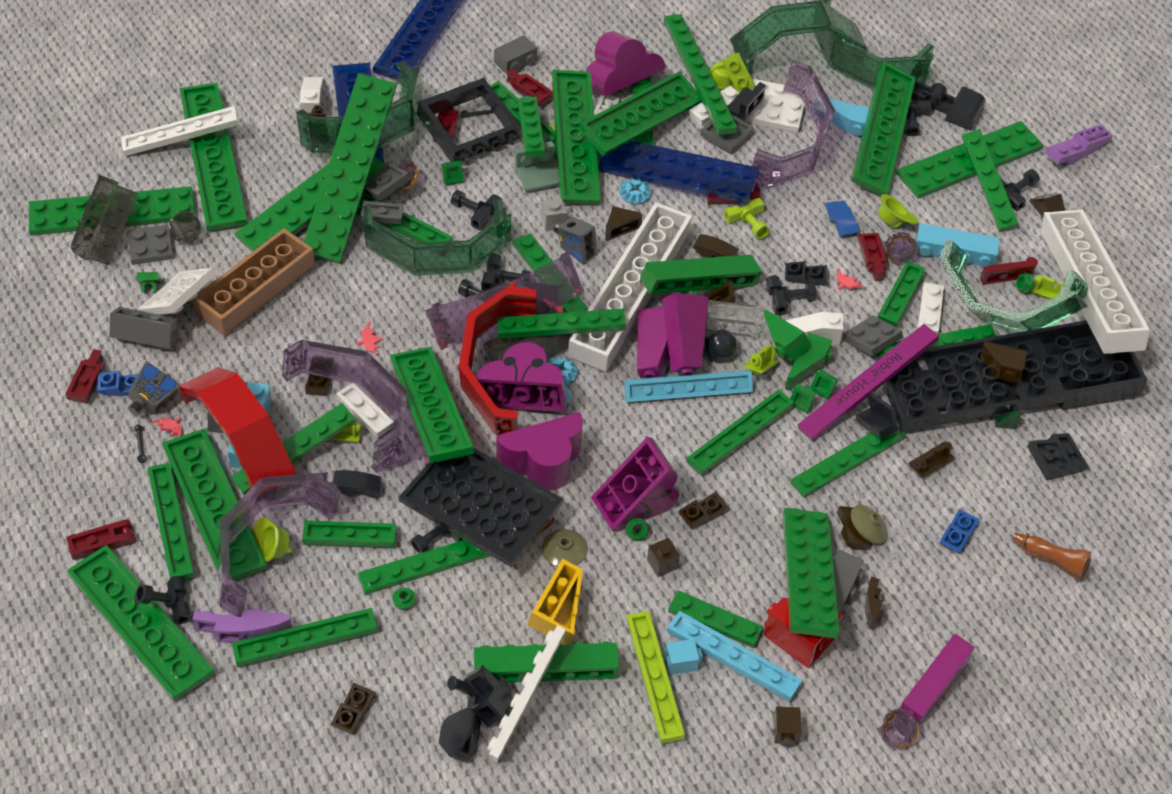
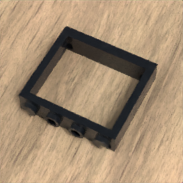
[416,78,520,162]

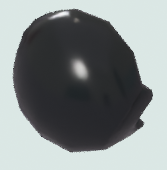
[705,329,738,363]

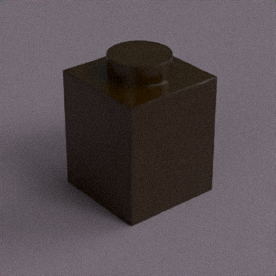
[647,538,680,577]
[773,706,801,747]

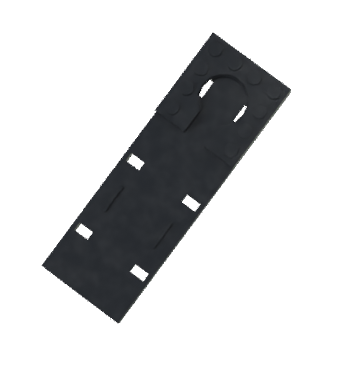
[876,320,1148,432]

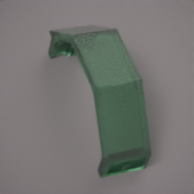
[730,0,867,75]
[812,0,934,90]
[296,61,422,153]
[363,199,512,276]
[939,239,1088,331]

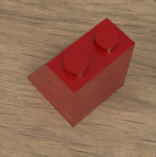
[764,597,843,669]

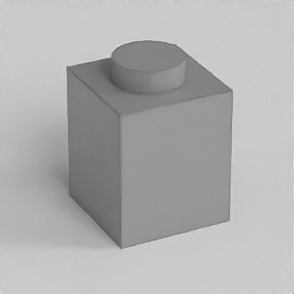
[542,198,566,231]

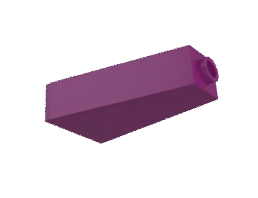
[662,293,708,375]
[637,306,670,378]
[900,633,975,726]

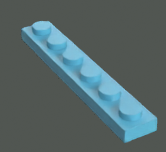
[624,370,753,402]
[667,611,802,702]

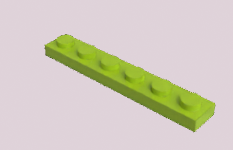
[626,611,685,744]

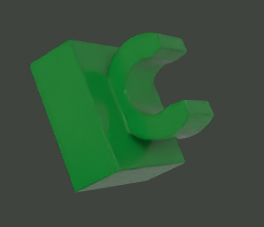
[441,160,464,185]
[137,272,161,293]
[810,369,839,399]
[790,383,816,413]

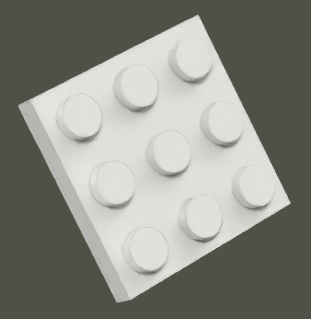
[742,79,808,132]
[137,268,217,315]

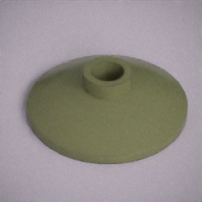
[851,505,888,544]
[542,529,587,567]

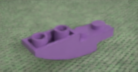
[1045,125,1113,166]
[193,609,293,643]

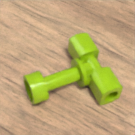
[723,198,770,239]

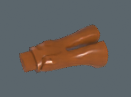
[1013,532,1092,581]

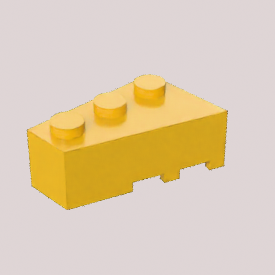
[527,559,583,644]

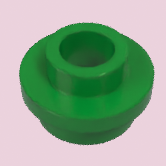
[1016,273,1035,294]
[626,518,648,541]
[392,587,416,610]

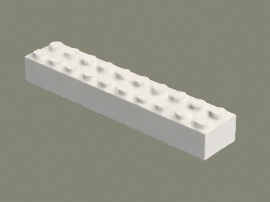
[568,202,692,372]
[1041,210,1150,354]

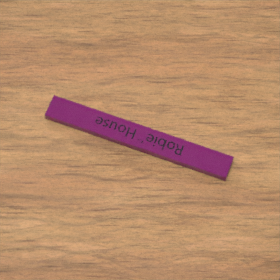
[797,324,939,442]

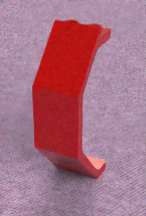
[458,280,537,436]
[179,367,296,500]

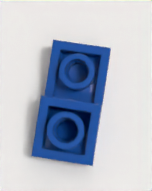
[825,200,860,237]
[97,371,138,396]
[939,509,979,554]

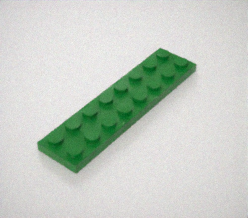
[851,61,916,196]
[552,69,601,205]
[578,71,702,156]
[896,121,1044,199]
[234,157,384,252]
[29,186,195,236]
[390,347,474,463]
[162,428,267,586]
[782,508,839,638]
[66,545,215,702]

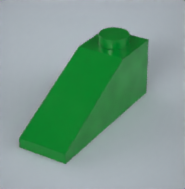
[763,309,810,362]
[785,332,834,391]

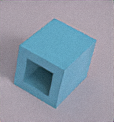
[665,639,702,675]

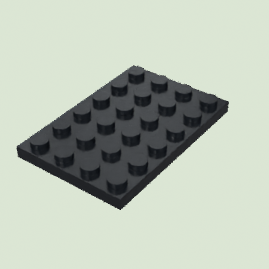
[399,447,564,568]

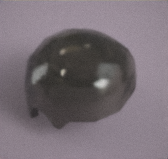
[170,211,202,244]

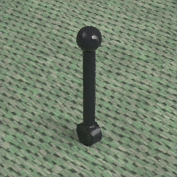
[461,110,494,118]
[134,424,147,463]

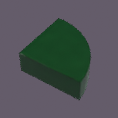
[994,411,1021,429]

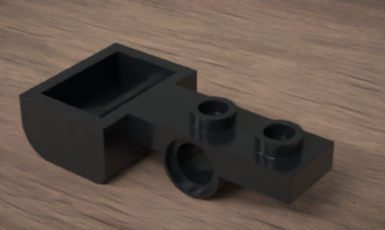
[911,80,986,131]

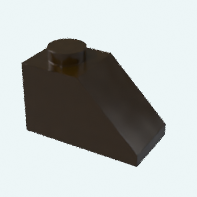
[980,341,1027,384]

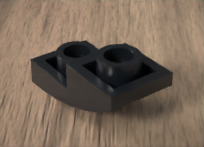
[785,261,828,286]
[331,470,382,498]

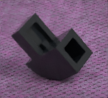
[464,665,512,726]

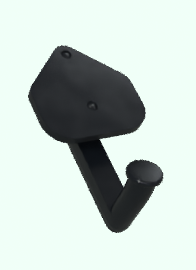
[439,676,481,762]

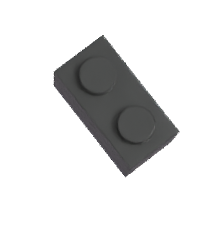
[494,35,537,75]

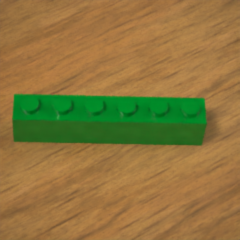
[640,255,762,295]
[474,641,619,683]

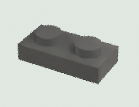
[361,201,404,224]

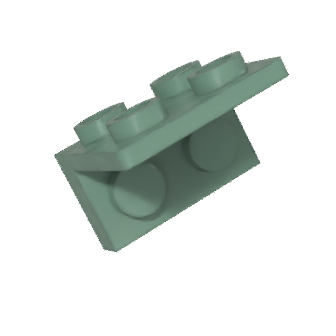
[514,141,559,192]

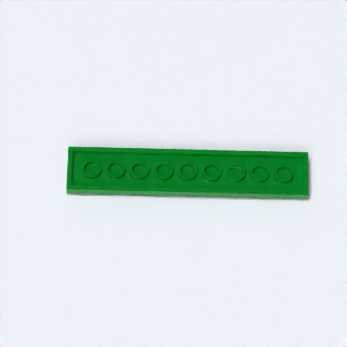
[304,73,397,264]
[179,82,247,231]

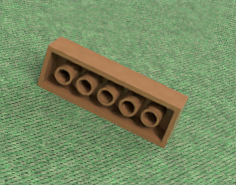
[193,229,315,336]

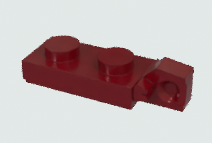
[506,69,553,107]
[433,107,458,142]
[858,233,887,281]
[65,349,104,403]

